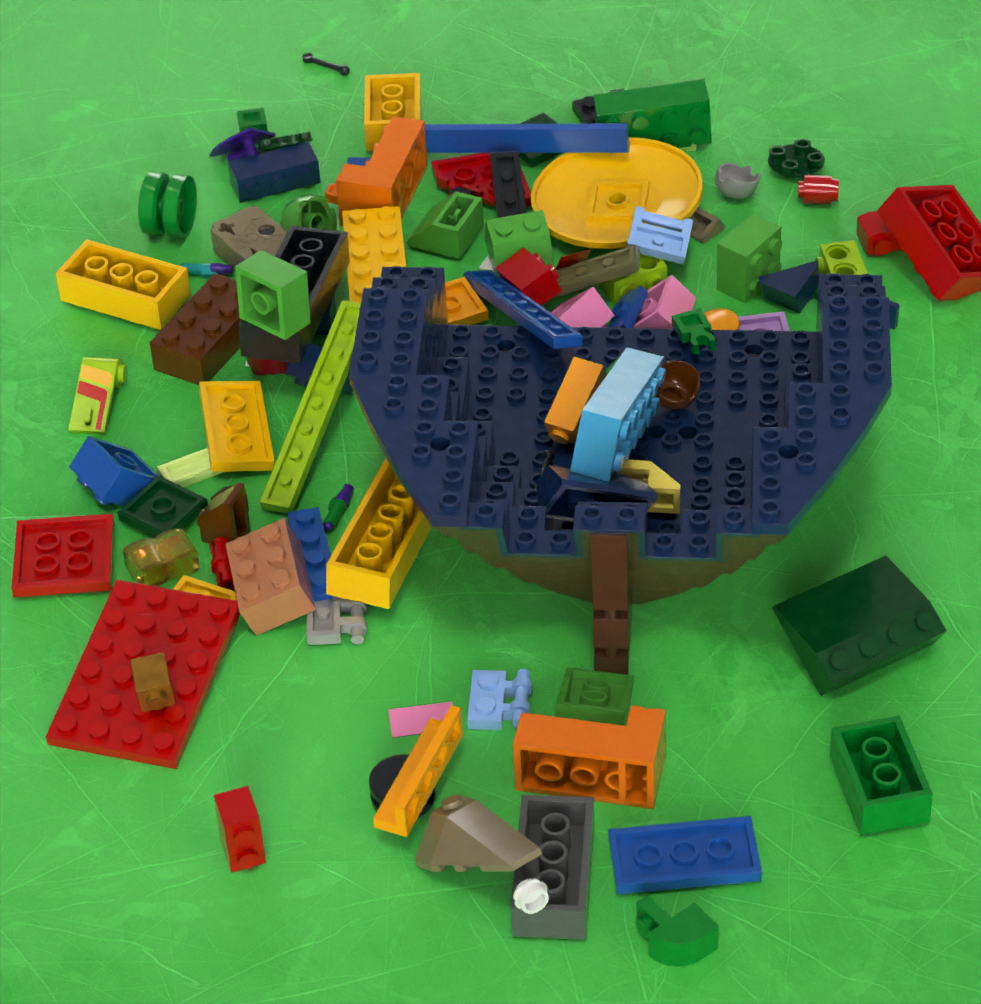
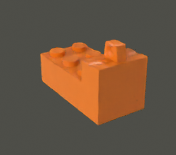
[325,116,428,226]
[513,705,666,809]

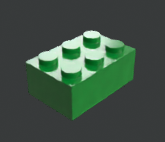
[830,715,933,835]

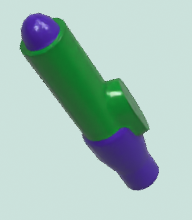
[323,484,354,531]

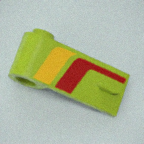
[68,357,128,435]

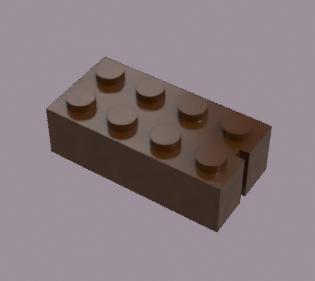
[149,273,242,385]

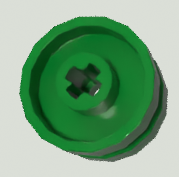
[138,171,197,239]

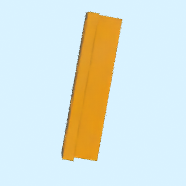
[373,705,463,837]

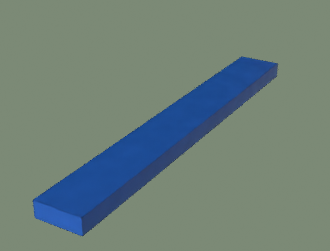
[425,123,630,153]
[463,270,583,349]

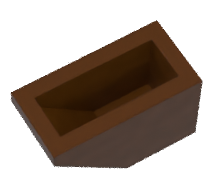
[197,482,251,545]

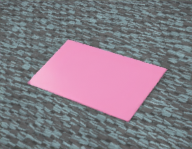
[388,702,453,738]

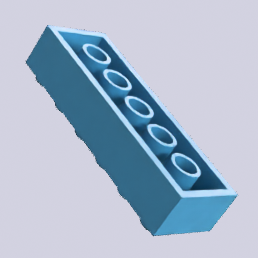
[570,347,666,482]

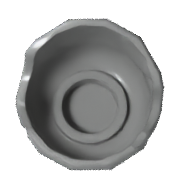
[715,163,761,200]

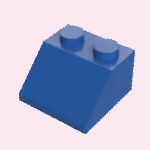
[69,436,158,506]

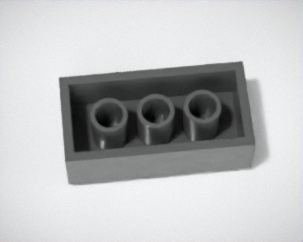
[511,795,594,939]

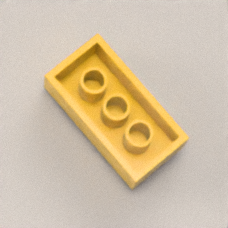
[56,239,191,330]

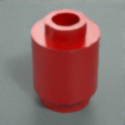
[798,175,839,204]

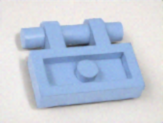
[467,669,533,730]

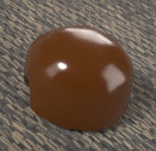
[655,360,701,410]

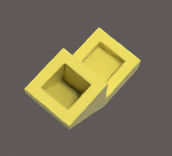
[617,460,681,514]

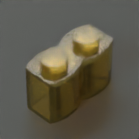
[123,528,200,587]

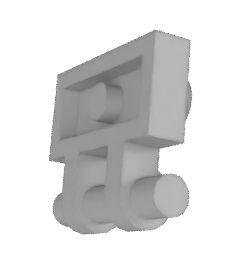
[306,596,367,645]

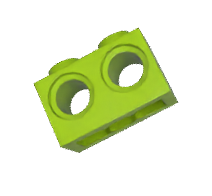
[815,240,868,275]
[599,254,667,306]

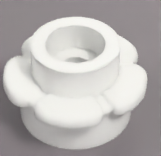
[513,879,549,914]

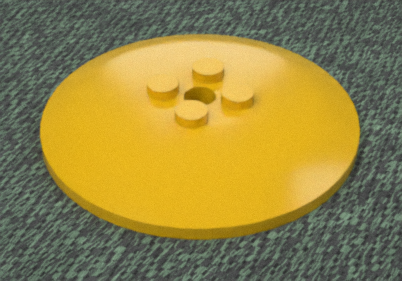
[531,137,703,249]

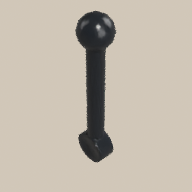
[303,53,350,76]
[534,450,555,489]

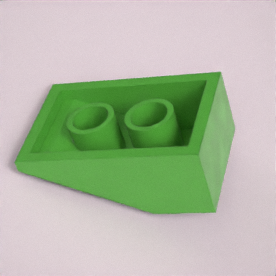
[555,667,634,726]

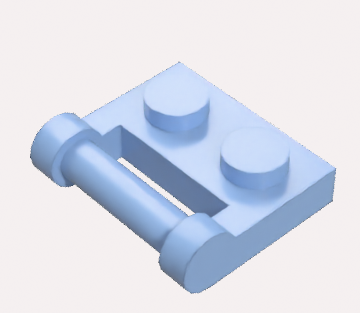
[627,206,693,264]

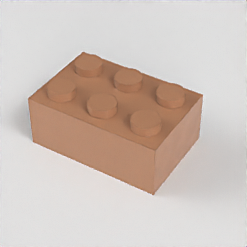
[226,518,316,636]

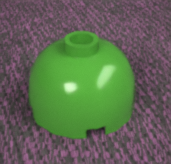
[281,195,337,232]

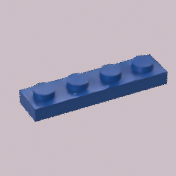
[287,507,333,602]

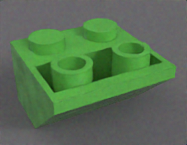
[407,191,484,259]

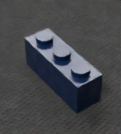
[228,142,321,203]

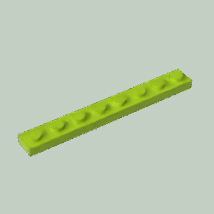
[260,300,361,514]

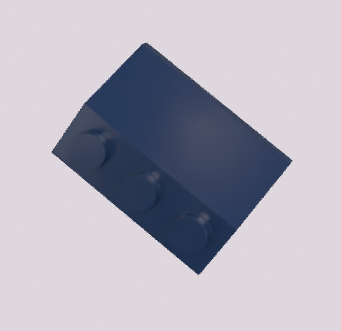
[536,465,657,522]

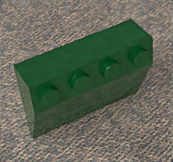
[772,556,947,696]

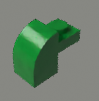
[636,895,719,967]

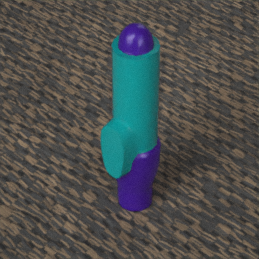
[179,263,233,279]

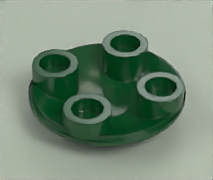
[258,132,313,152]
[768,139,825,177]

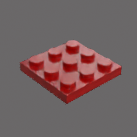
[11,513,115,598]

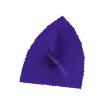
[209,127,277,161]

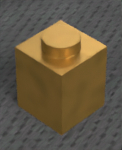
[130,652,176,712]

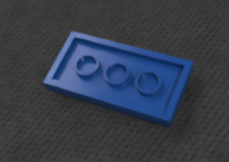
[608,816,762,894]

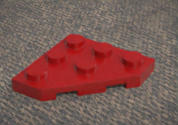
[431,153,532,207]

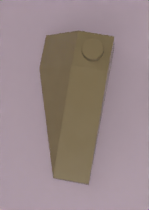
[415,794,542,872]

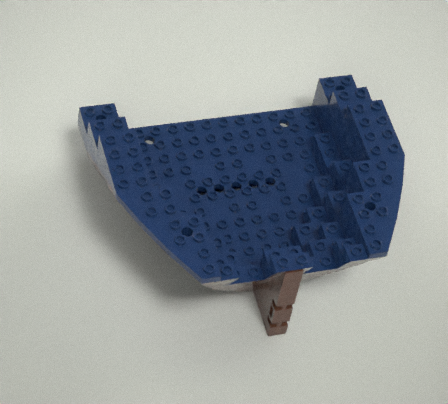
[349,266,892,675]

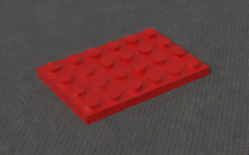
[45,579,240,769]

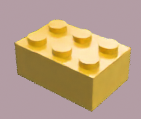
[364,73,422,151]

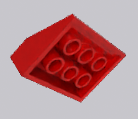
[877,185,981,301]

